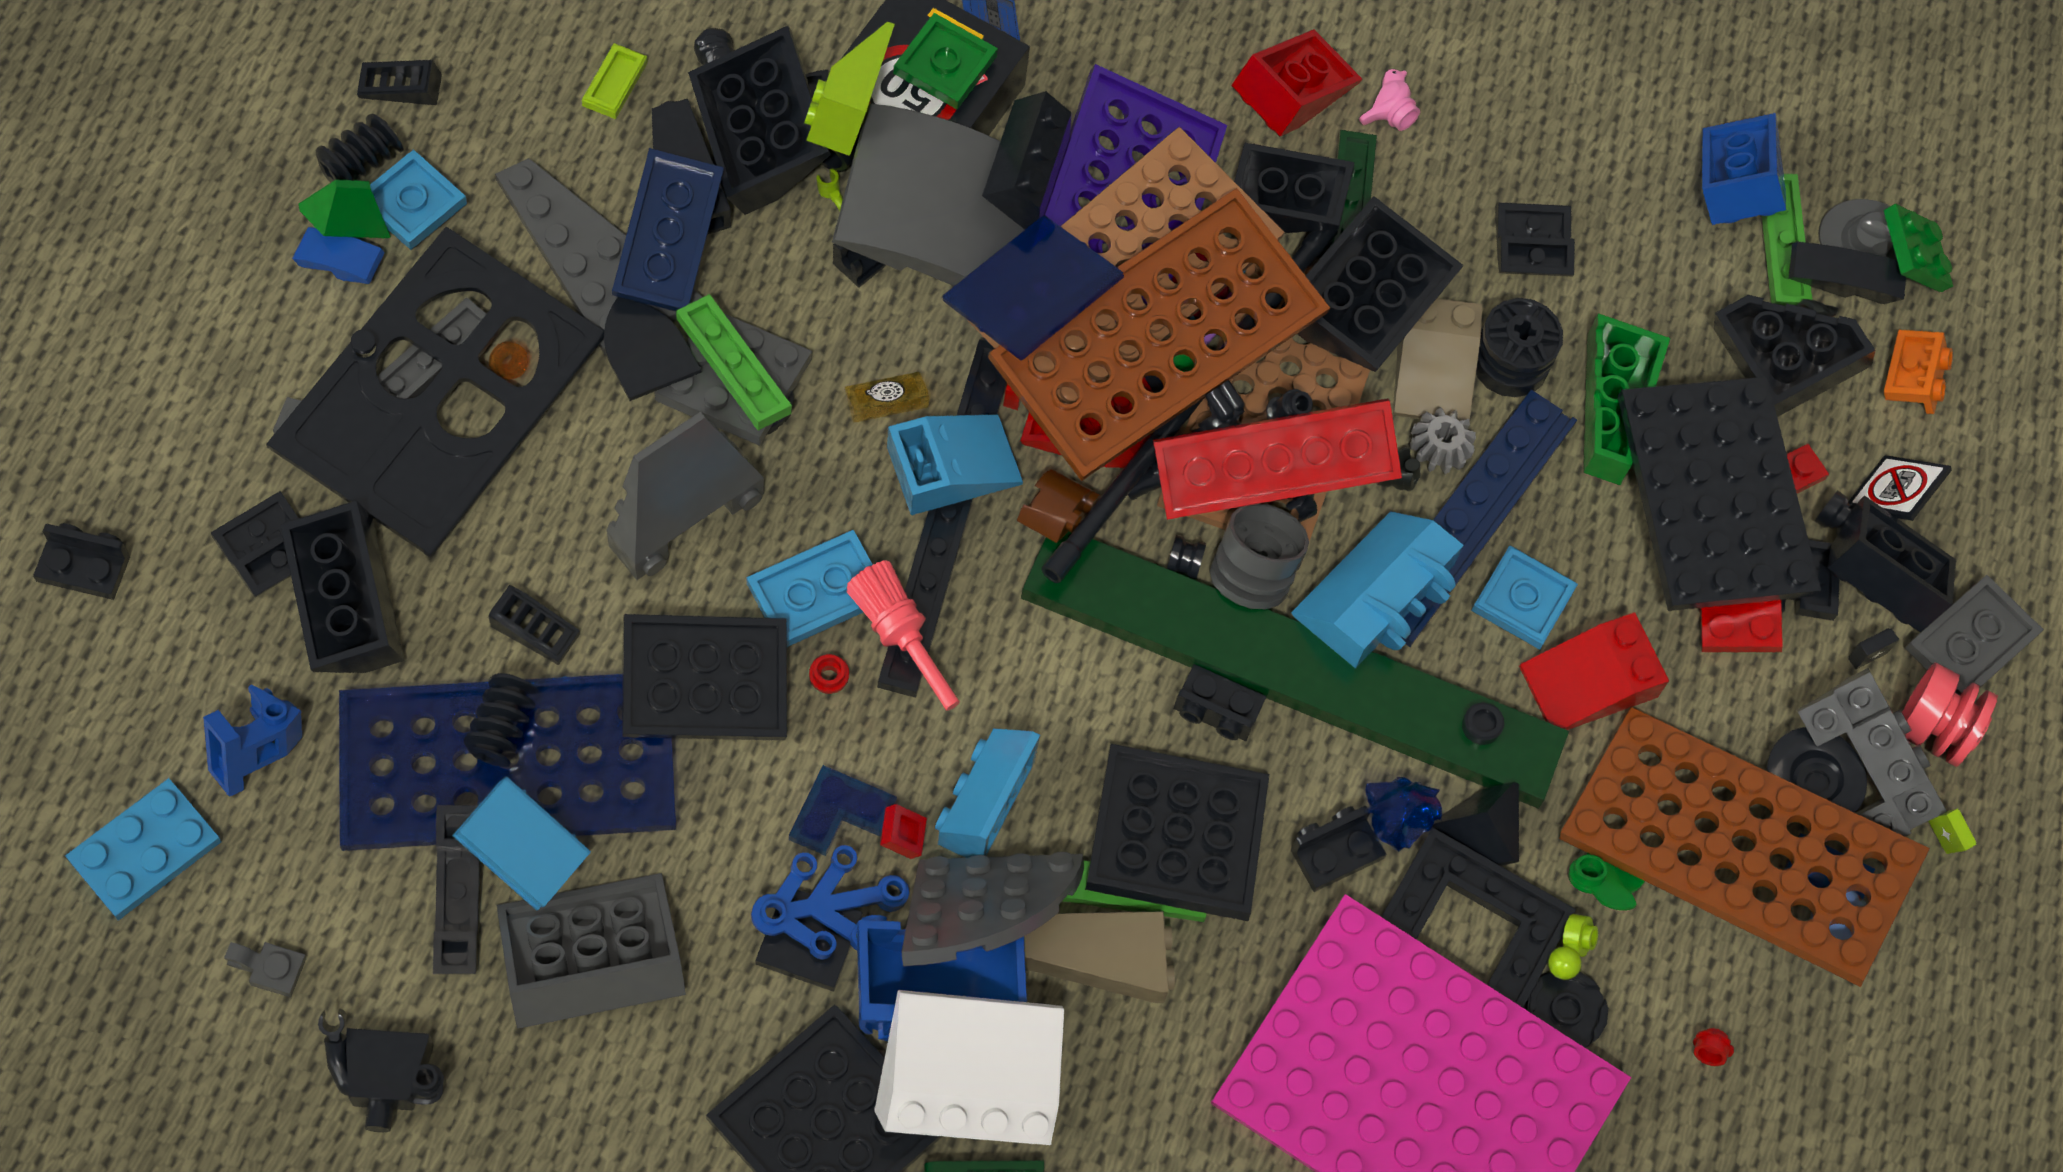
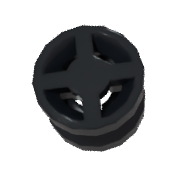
[1167,535,1206,580]

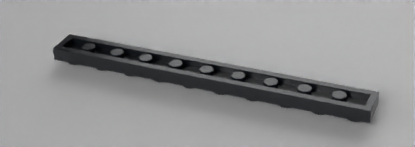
[877,339,1007,698]

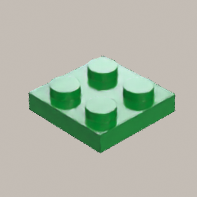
[893,13,998,110]
[1883,204,1953,292]

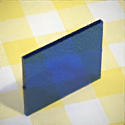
[942,215,1124,361]

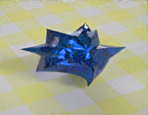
[1364,777,1442,852]

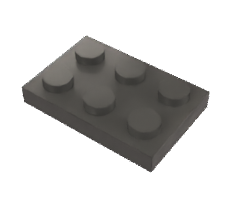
[1905,575,2044,695]

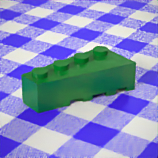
[1584,313,1670,485]

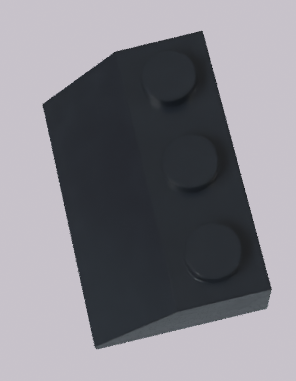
[982,91,1071,236]
[1828,496,1956,633]

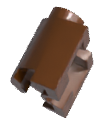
[1017,469,1101,543]

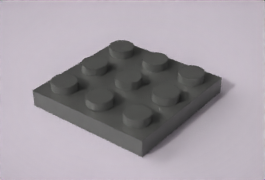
[655,314,812,446]

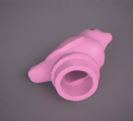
[1359,69,1420,131]

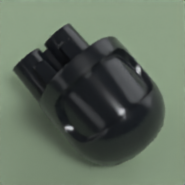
[1190,380,1245,433]

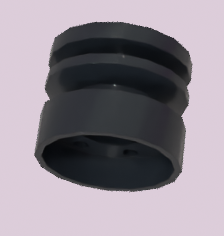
[1476,298,1563,398]

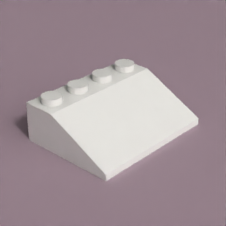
[875,990,1064,1145]

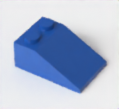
[1702,113,1786,225]

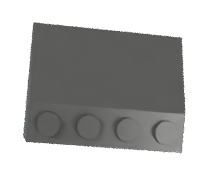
[496,873,686,1029]

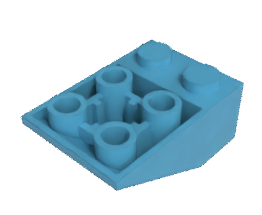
[887,415,1023,515]

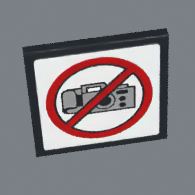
[1848,455,1952,521]

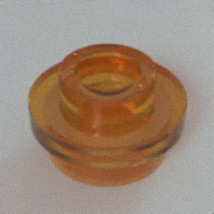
[489,341,528,380]

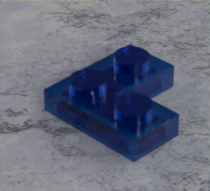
[789,765,897,856]

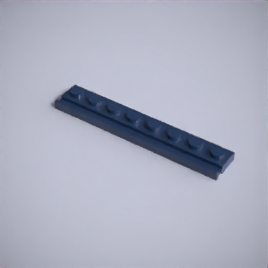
[1400,390,1577,647]

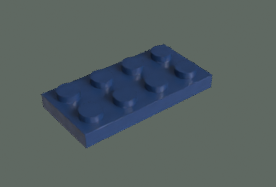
[612,148,724,311]

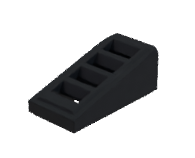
[357,60,442,105]
[488,585,581,665]

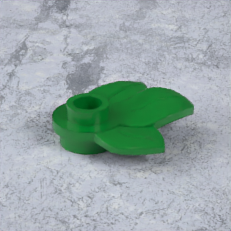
[1568,853,1645,911]

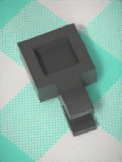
[224,942,307,998]

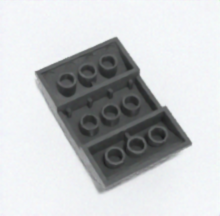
[832,103,1035,309]

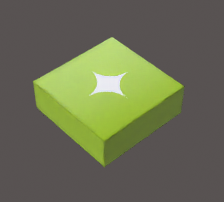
[1929,809,1977,854]

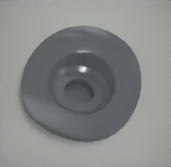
[1818,199,1897,260]

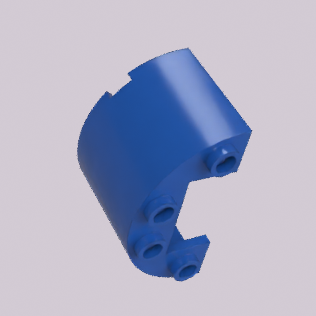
[857,915,1027,1041]

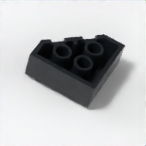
[1713,295,1876,417]

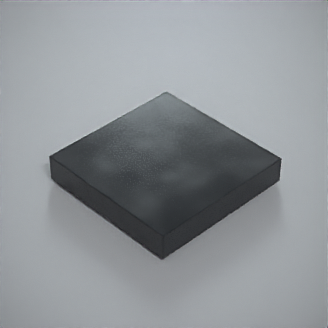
[755,890,863,992]

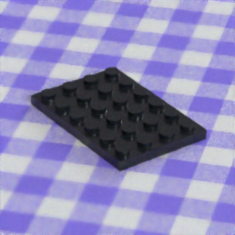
[1617,377,1821,611]

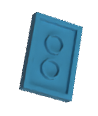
[746,530,873,647]
[65,778,221,920]

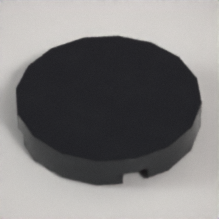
[1525,972,1609,1048]

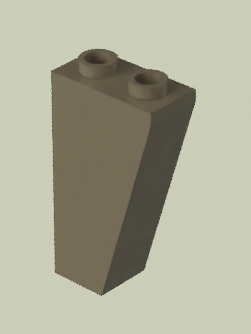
[1024,912,1175,1003]

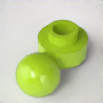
[1548,914,1598,980]

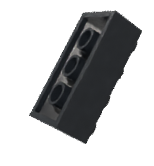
[280,500,404,673]

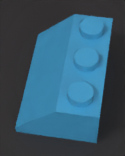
[935,728,1040,858]

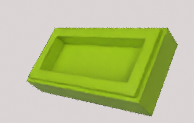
[582,43,648,119]

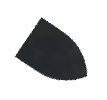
[604,297,702,401]

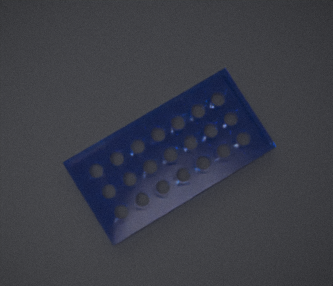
[339,674,676,851]

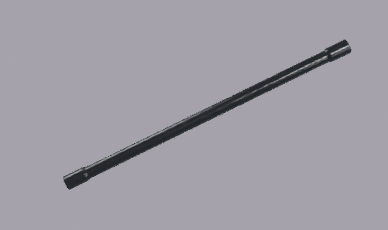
[1041,230,1338,583]

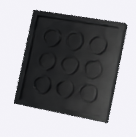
[1085,744,1270,921]
[706,1004,943,1172]

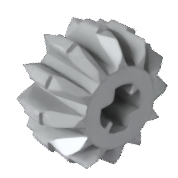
[1410,407,1476,475]

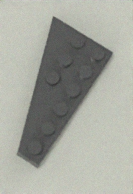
[495,158,703,355]

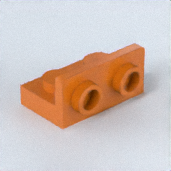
[1884,330,1953,414]

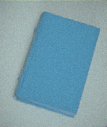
[452,776,591,911]

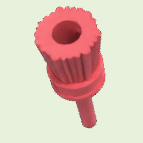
[846,560,960,711]

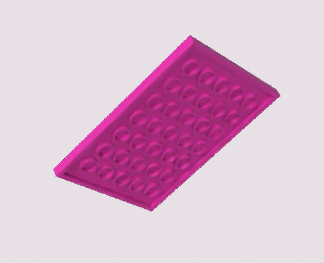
[1211,894,1631,1172]

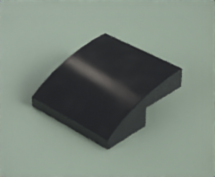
[1495,202,1575,277]
[211,491,299,598]

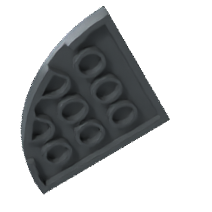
[902,852,1084,966]

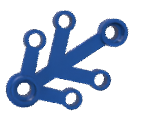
[751,845,909,959]

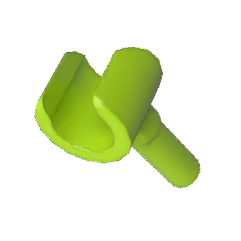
[816,169,843,211]

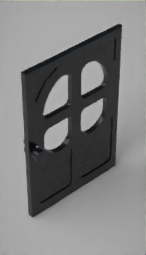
[266,227,604,557]

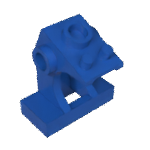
[203,685,302,797]

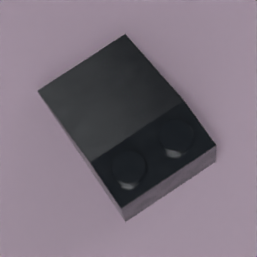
[1234,142,1355,234]

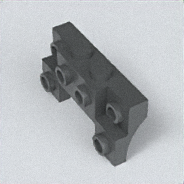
[1797,668,1947,836]

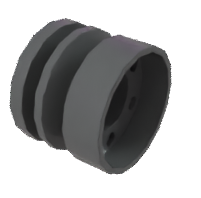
[1210,504,1309,609]

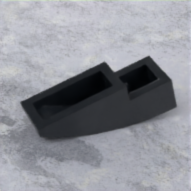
[1788,242,1906,304]

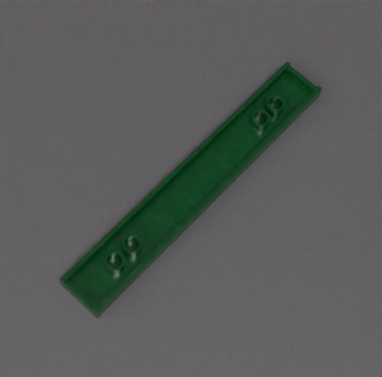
[1021,532,1569,809]

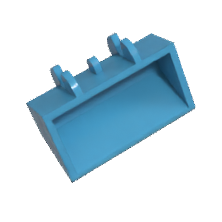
[1291,511,1464,669]

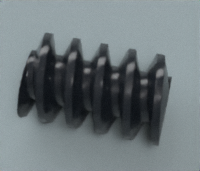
[315,114,404,183]
[463,673,539,768]

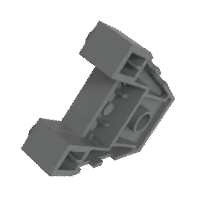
[607,412,764,580]

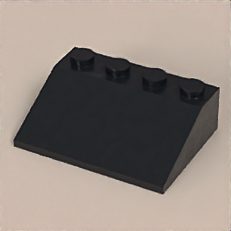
[688,26,831,215]
[1281,196,1464,372]

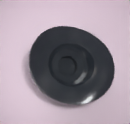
[1767,727,1867,813]

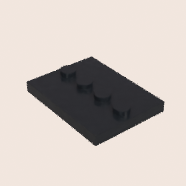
[622,614,787,740]

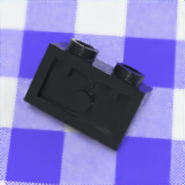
[33,523,130,600]
[1173,664,1267,741]
[1291,806,1387,892]

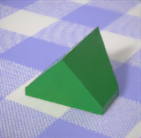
[298,180,391,238]

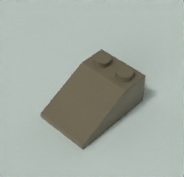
[1393,299,1482,421]

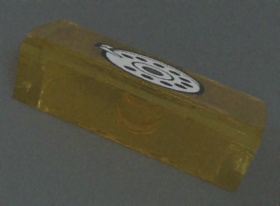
[844,372,929,423]

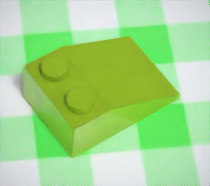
[804,22,895,156]

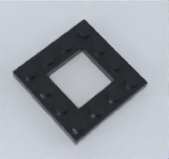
[1382,827,1576,1008]

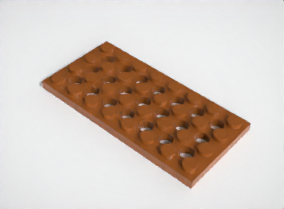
[988,188,1330,481]
[1559,707,1930,987]

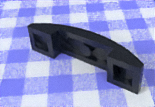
[433,805,480,974]

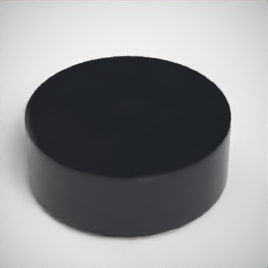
[1462,702,1504,745]

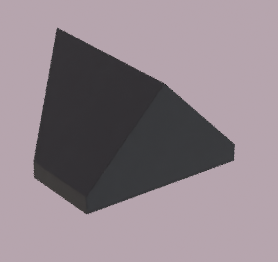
[1428,782,1519,866]

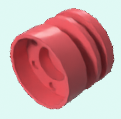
[1902,662,1998,767]

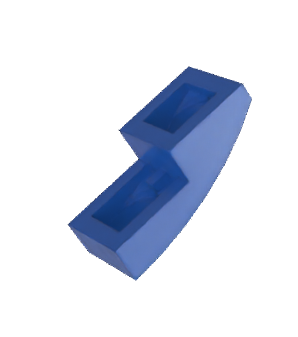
[292,227,385,284]

